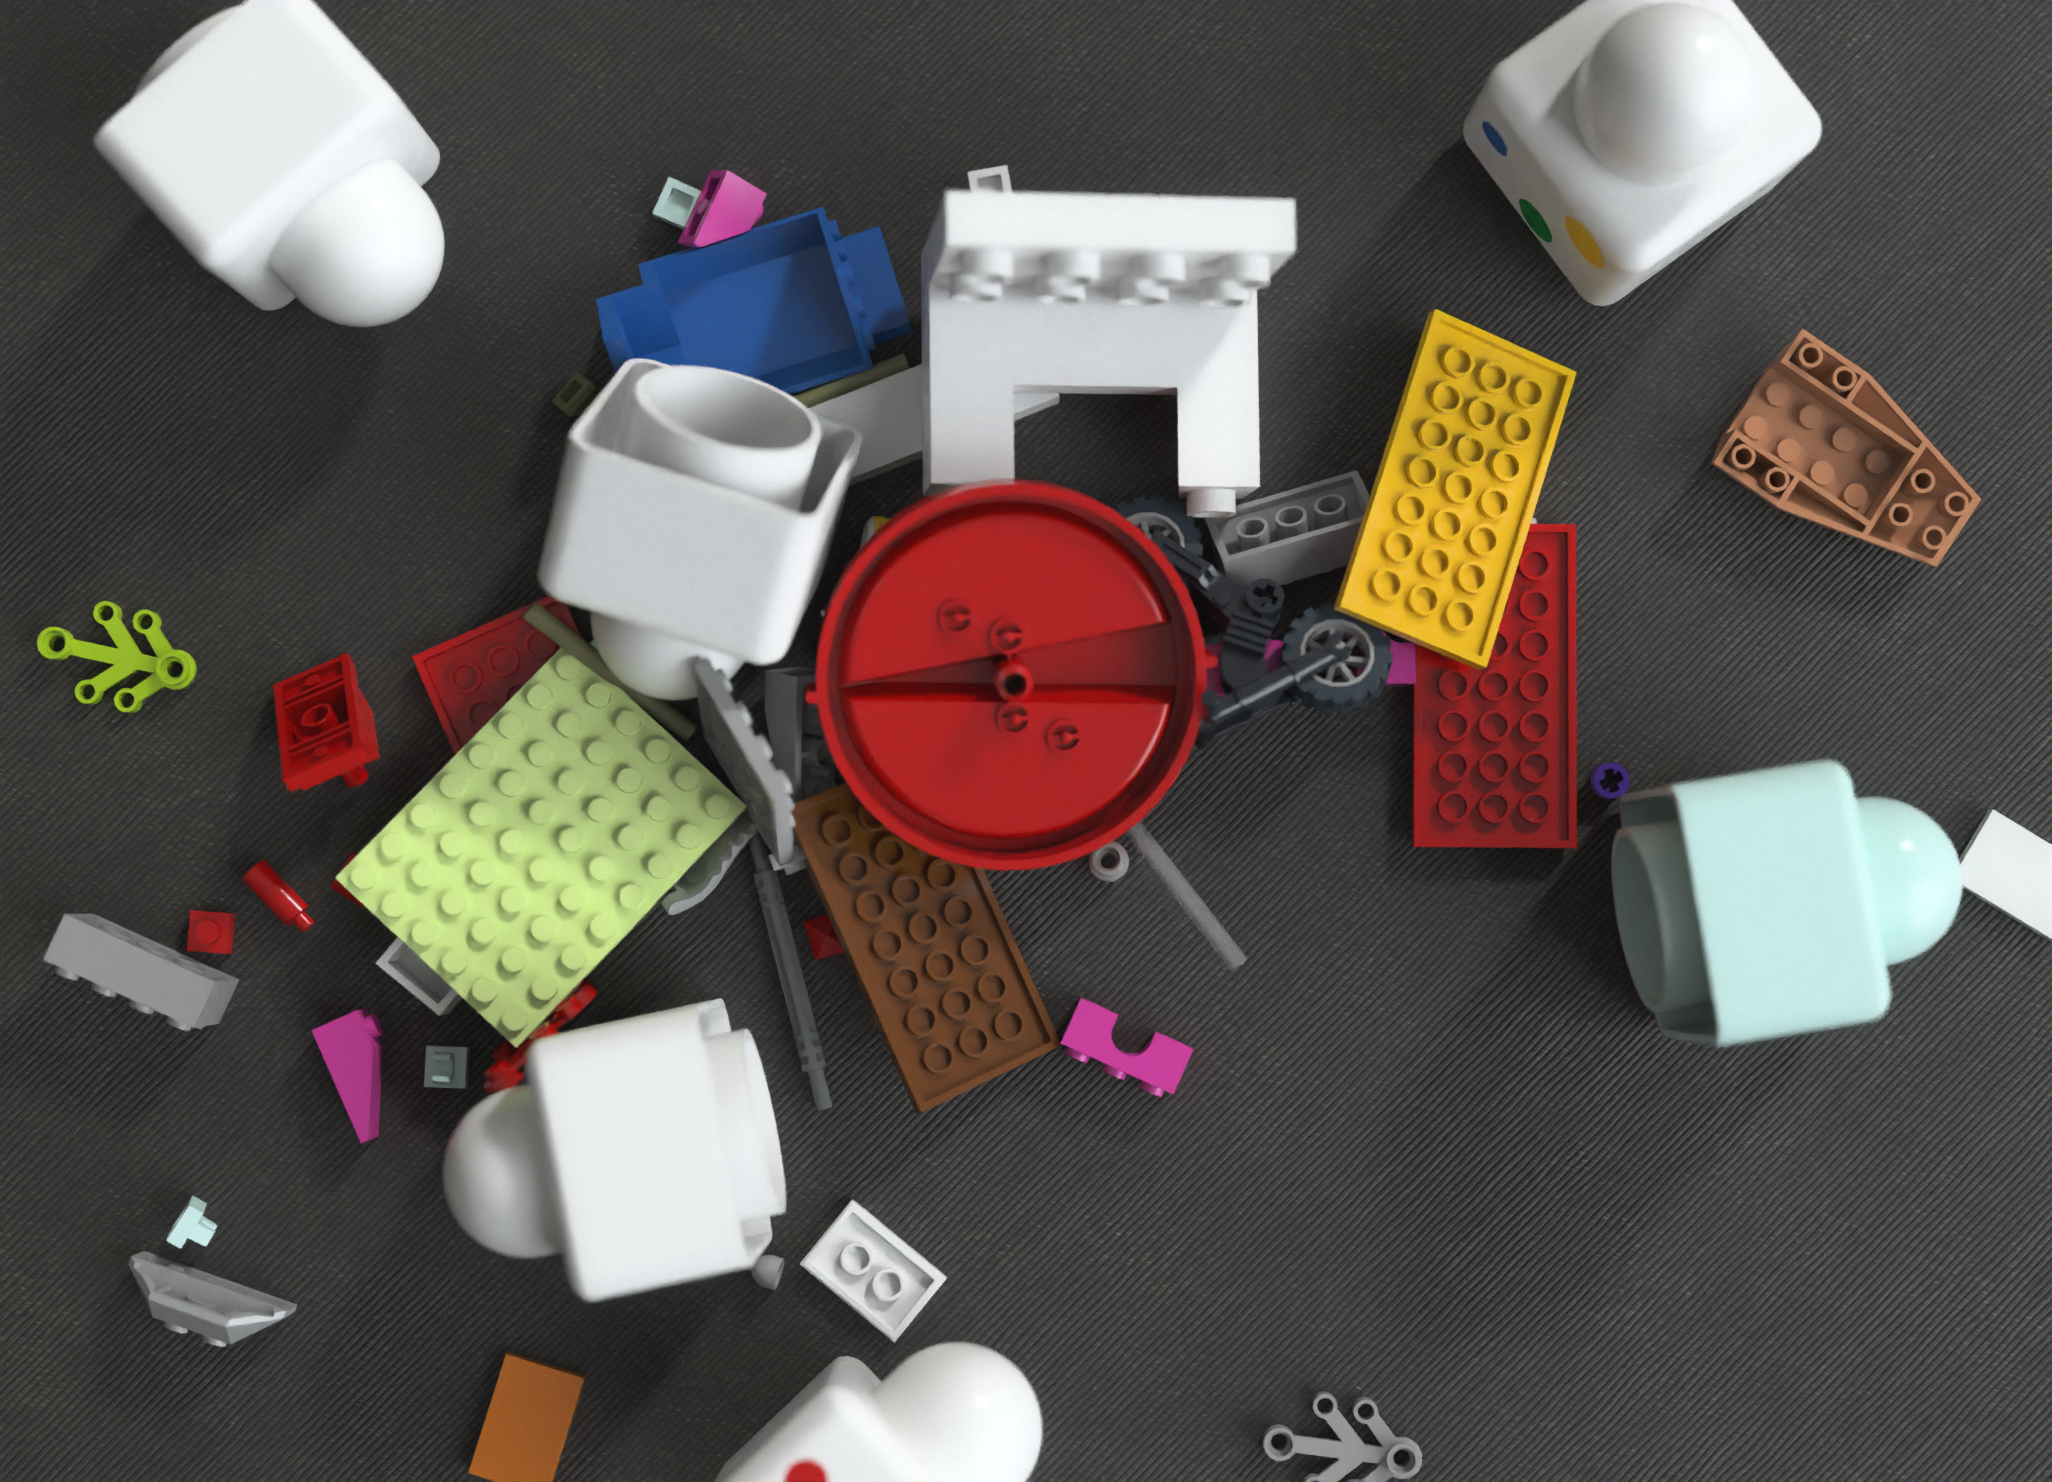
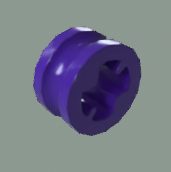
[1589,762,1630,800]

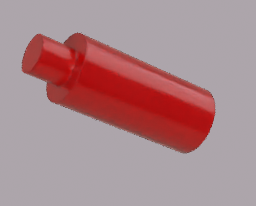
[242,860,315,933]

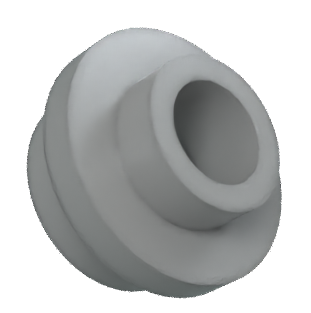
[1088,841,1129,882]

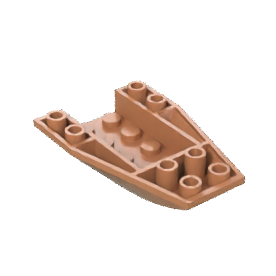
[1711,328,1981,567]

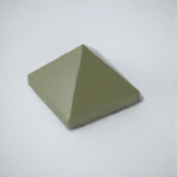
[552,372,597,417]

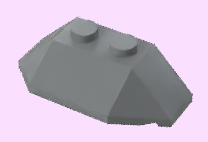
[128,1251,297,1347]

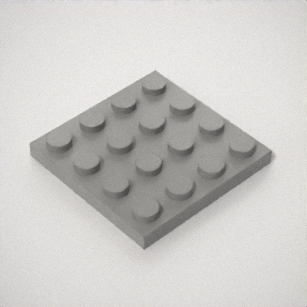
[692,657,796,866]

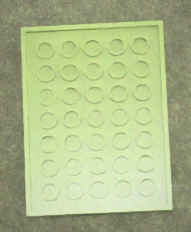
[335,647,747,1048]

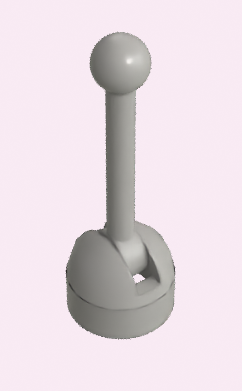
[744,1255,784,1290]

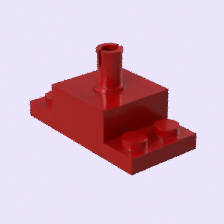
[273,653,380,792]

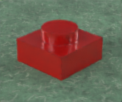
[187,910,236,954]

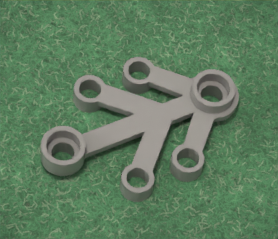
[1262,1391,1422,1482]

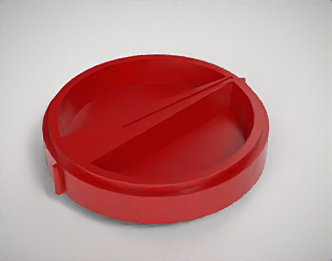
[805,479,1218,870]

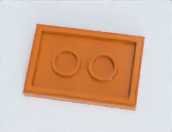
[468,1352,586,1482]

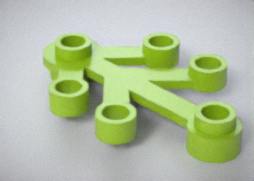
[37,601,197,713]

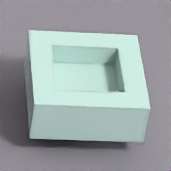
[652,177,701,229]

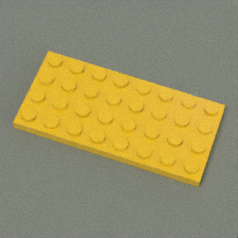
[1334,309,1577,670]

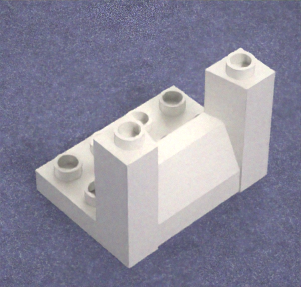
[921,191,1295,518]

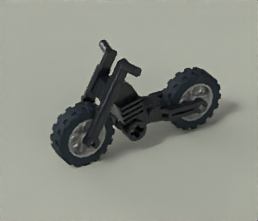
[1115,497,1393,749]

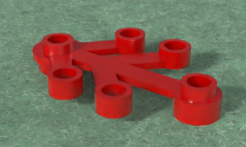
[483,979,598,1094]

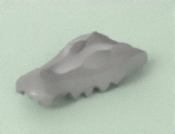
[662,795,758,915]

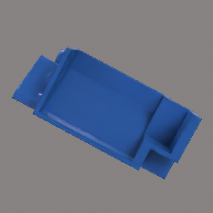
[596,207,913,395]

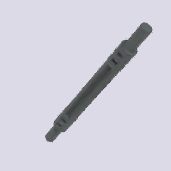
[748,831,833,1111]

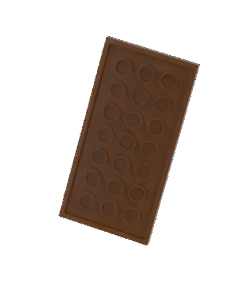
[790,782,1062,1114]

